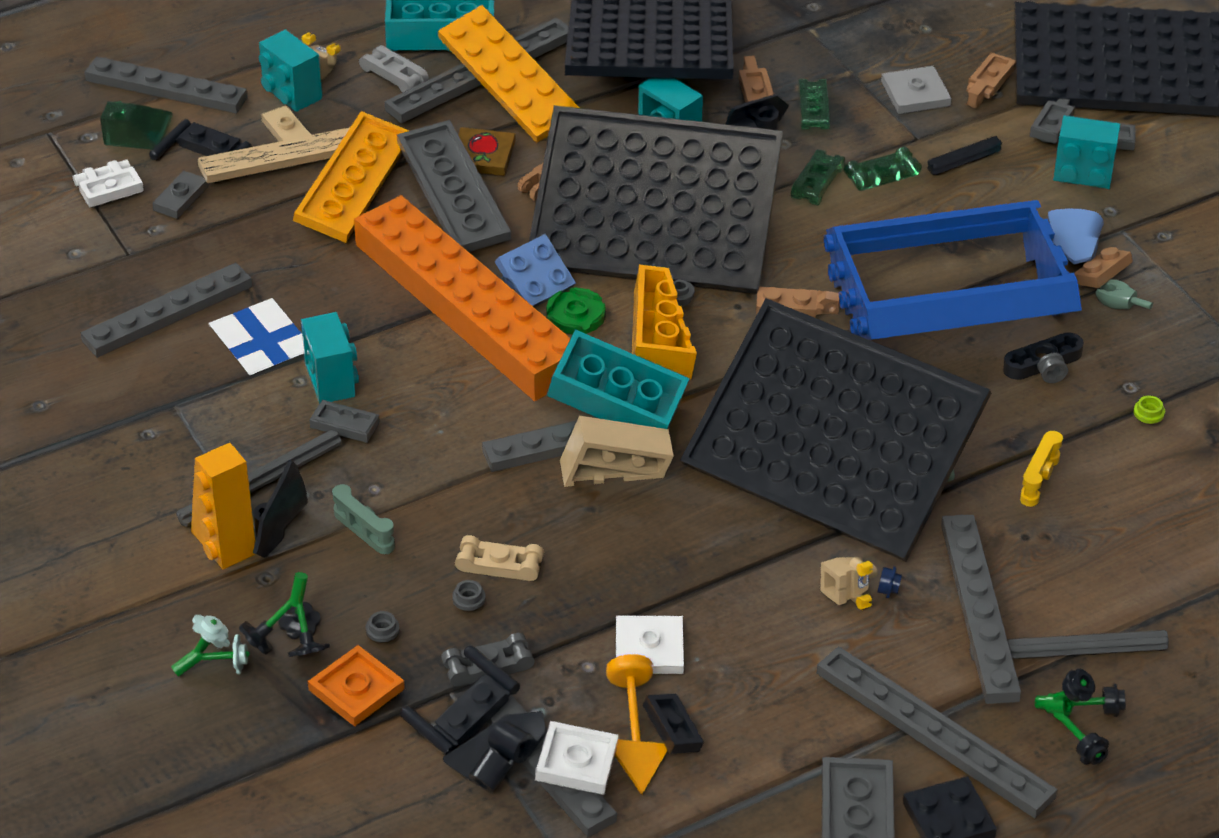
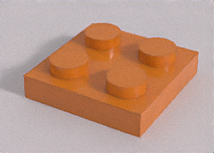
[308,645,405,727]

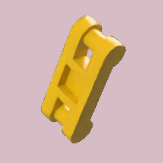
[1020,431,1063,507]

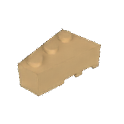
[560,416,674,487]

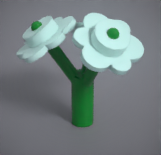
[171,615,250,677]

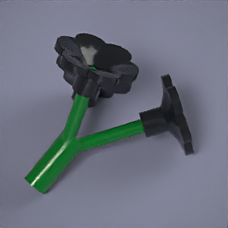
[239,572,330,657]

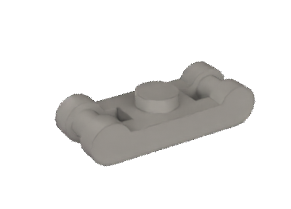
[359,45,429,92]

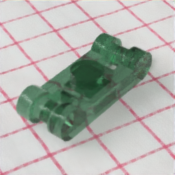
[798,79,830,129]
[844,146,922,191]
[791,149,845,205]

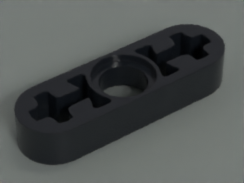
[1003,332,1084,380]

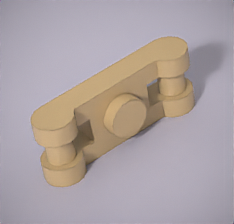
[455,535,544,581]

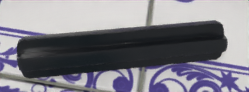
[927,136,1002,175]

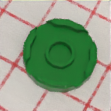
[546,287,606,335]

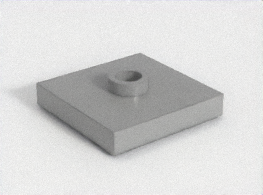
[881,66,951,114]

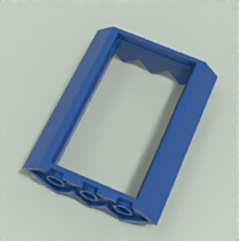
[824,200,1082,340]

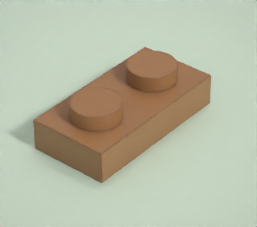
[1074,247,1133,288]

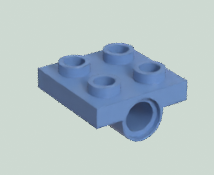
[495,234,576,307]

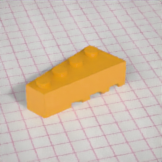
[632,264,697,380]
[191,442,255,570]

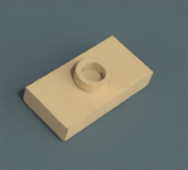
[261,106,311,142]

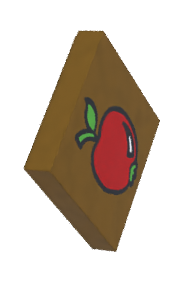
[458,127,515,176]

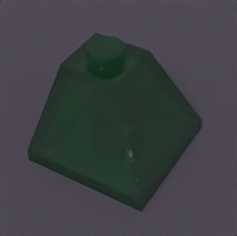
[100,101,173,150]

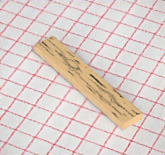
[198,127,350,183]

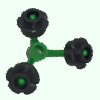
[1035,668,1126,765]

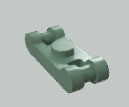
[332,484,395,554]

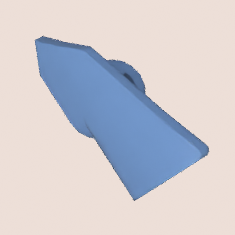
[1048,209,1104,264]

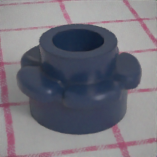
[877,567,902,598]

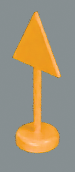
[606,654,667,795]

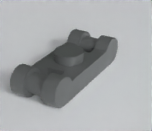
[441,633,535,686]

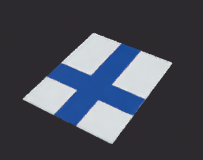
[208,298,304,375]

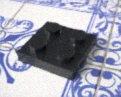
[902,776,997,838]

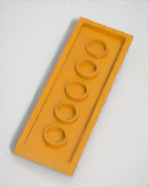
[438,5,579,143]
[293,111,409,243]

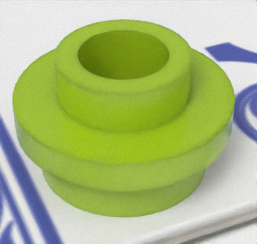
[1133,395,1165,424]

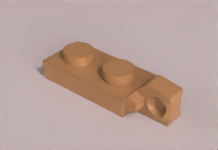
[966,52,1017,108]
[739,56,774,103]
[756,287,840,318]

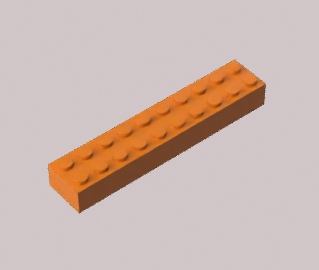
[354,195,571,402]

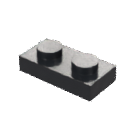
[643,693,704,754]

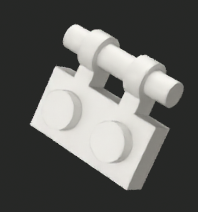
[73,160,144,208]

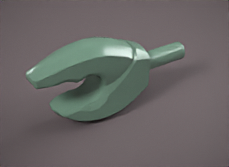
[1096,279,1153,310]

